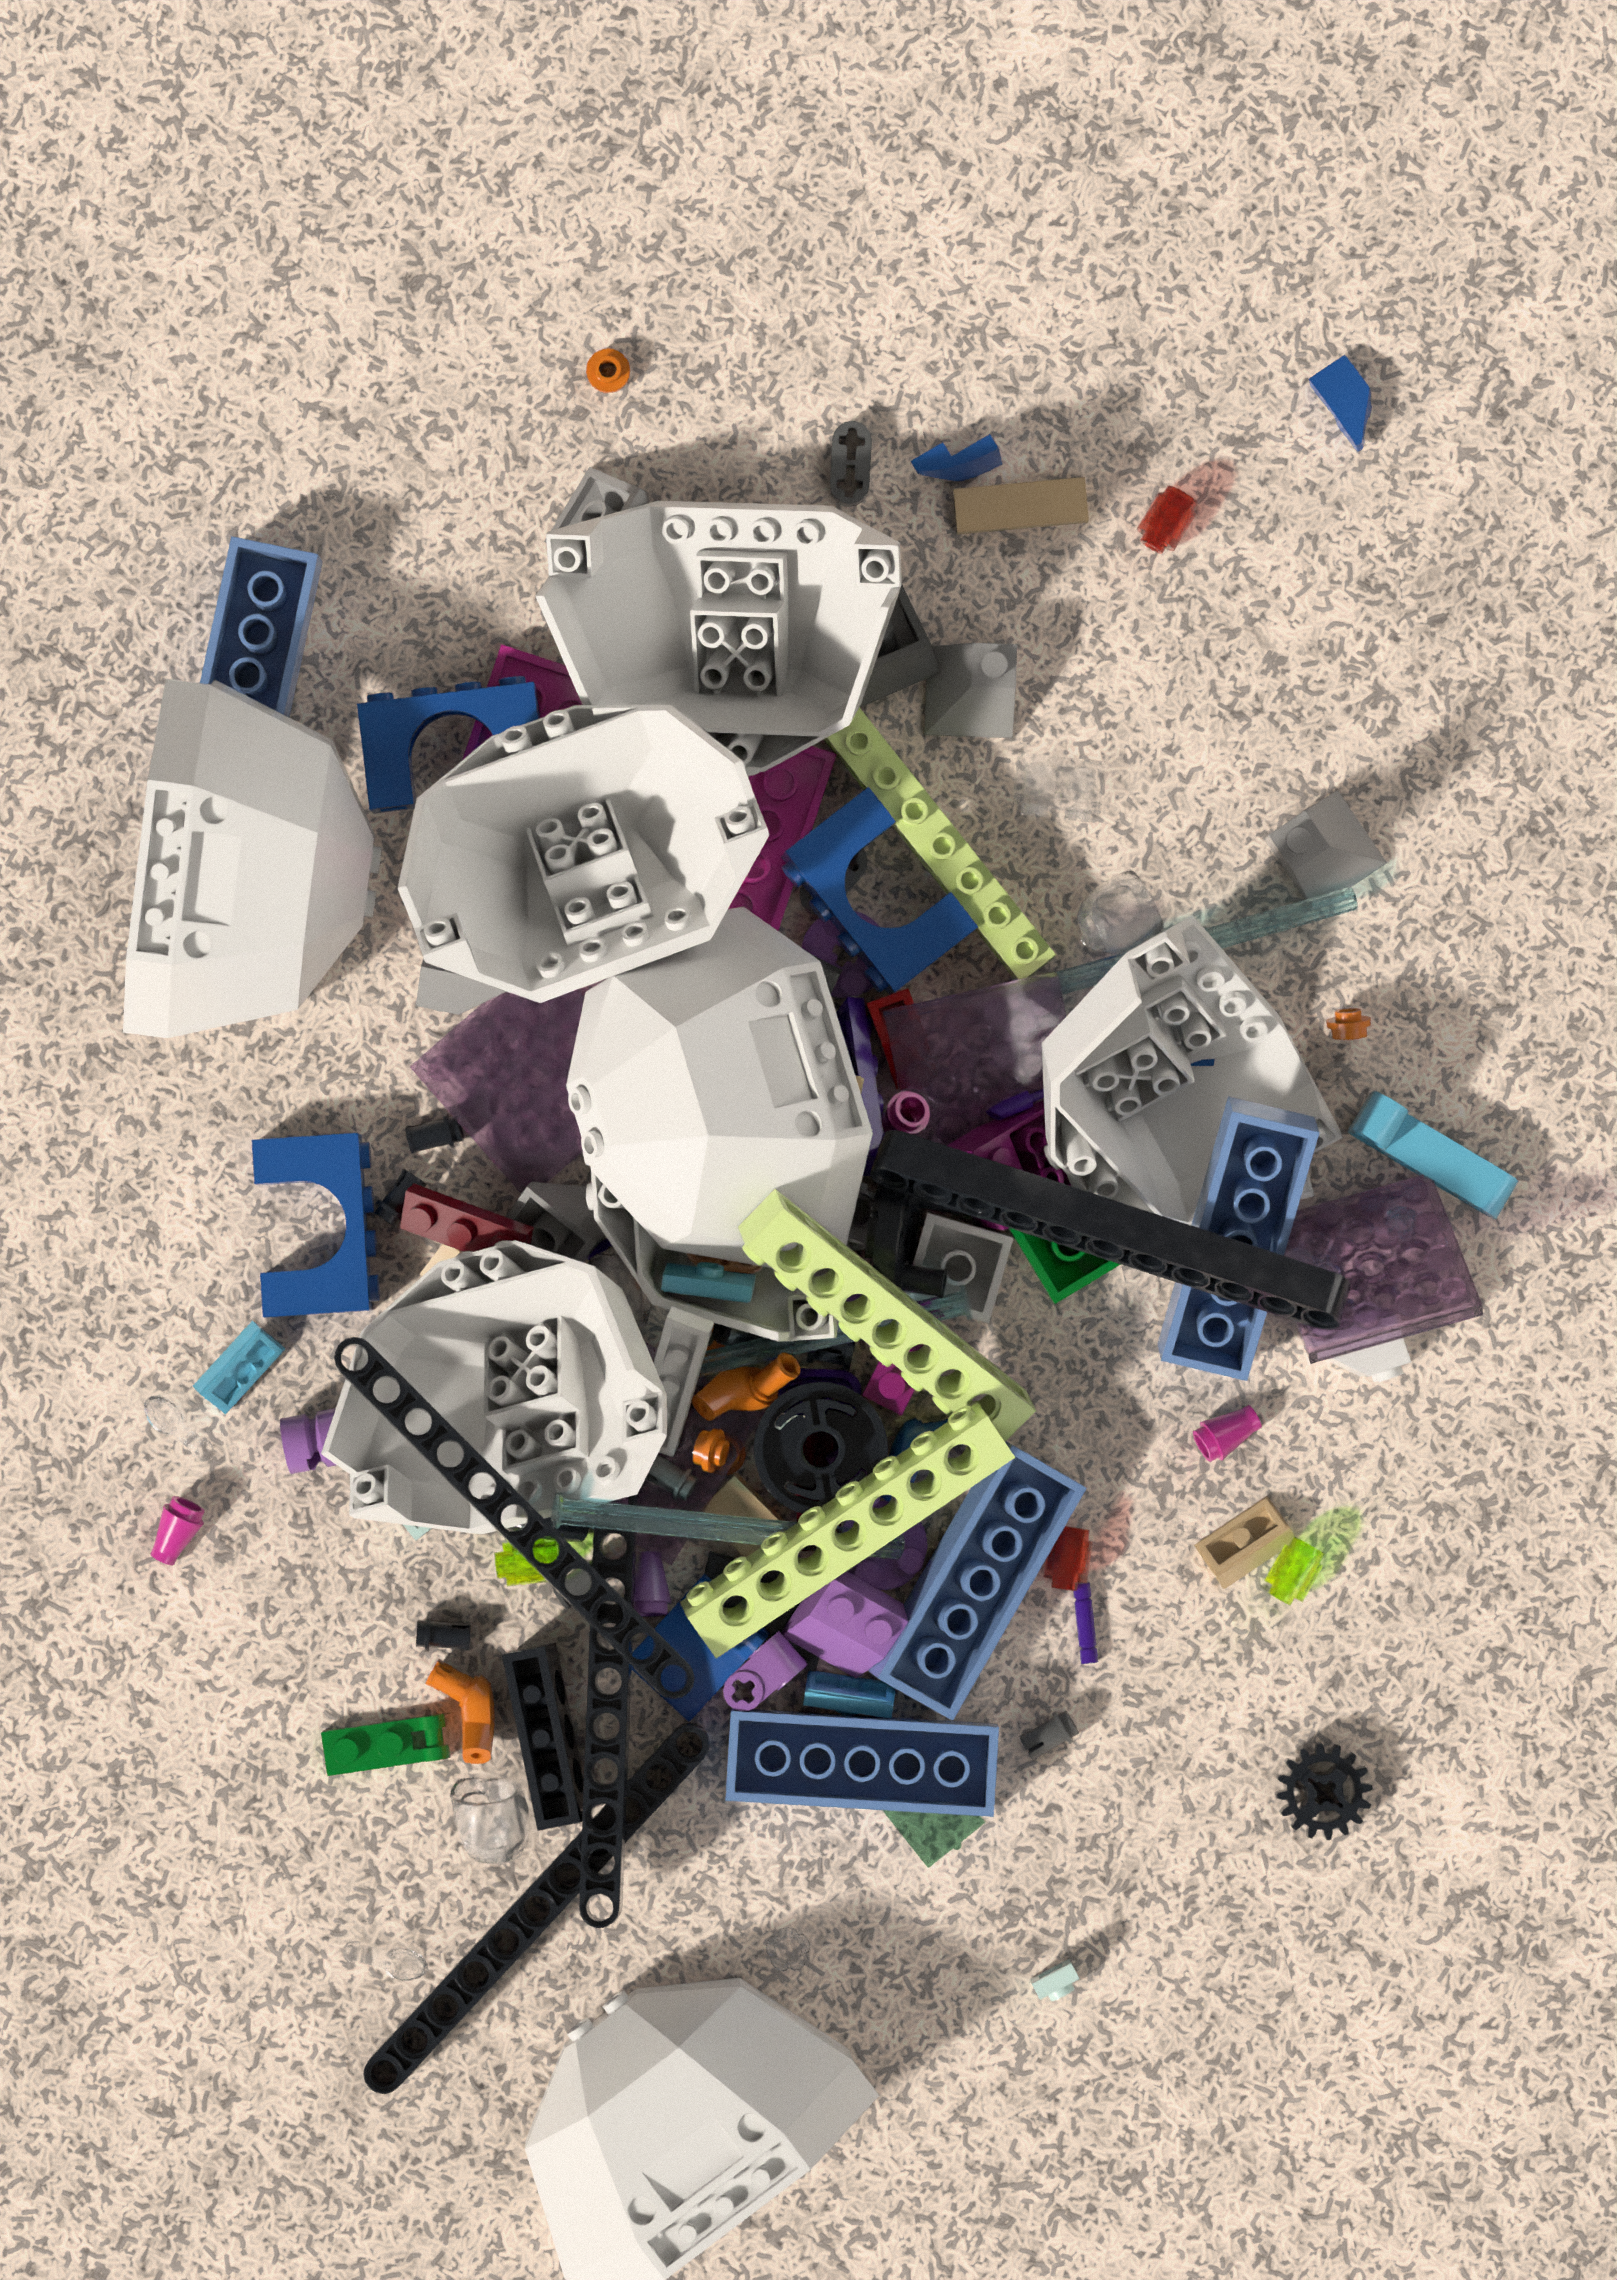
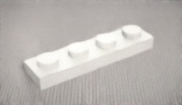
[654,1306,714,1457]

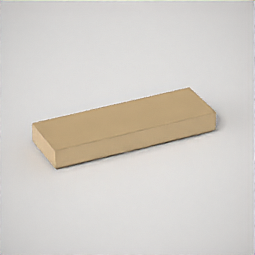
[953,477,1089,535]

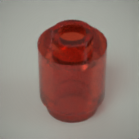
[1137,485,1198,554]
[1043,1526,1093,1591]

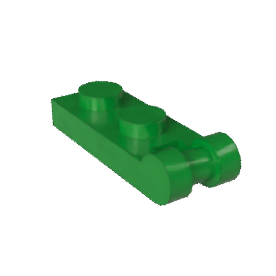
[321,1713,451,1776]

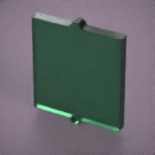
[882,1810,985,1868]

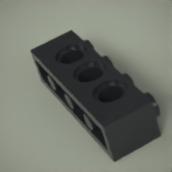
[502,1642,584,1831]

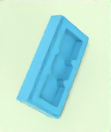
[661,1262,756,1303]
[193,1320,285,1414]
[803,1670,895,1718]

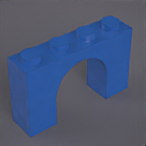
[357,676,540,814]
[781,787,978,995]
[252,1133,380,1318]

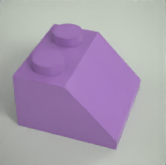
[781,1571,909,1678]

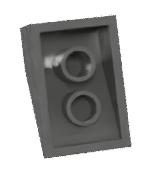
[860,585,940,707]

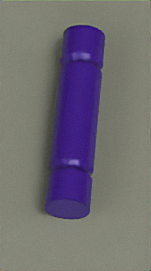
[1072,1582,1099,1664]

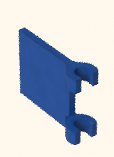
[632,1574,770,1722]

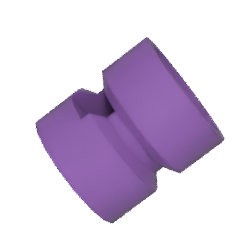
[280,1408,336,1474]

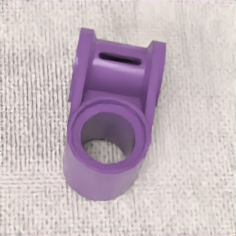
[723,1631,808,1711]

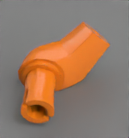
[692,1353,800,1421]
[425,1659,495,1764]

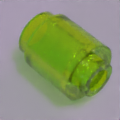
[1264,1537,1325,1606]
[494,1538,558,1587]

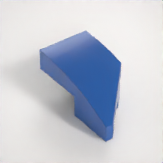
[1309,355,1372,452]
[911,434,1003,482]

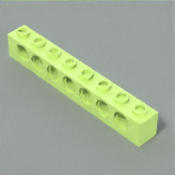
[823,707,1056,985]
[738,1189,1036,1442]
[680,1402,1015,1658]

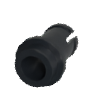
[405,1113,464,1154]
[374,1169,427,1228]
[416,1616,471,1652]

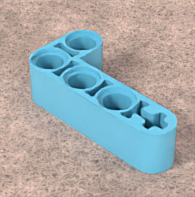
[1347,1091,1519,1219]

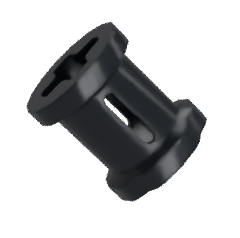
[806,1333,855,1371]

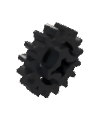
[1274,1742,1373,1840]

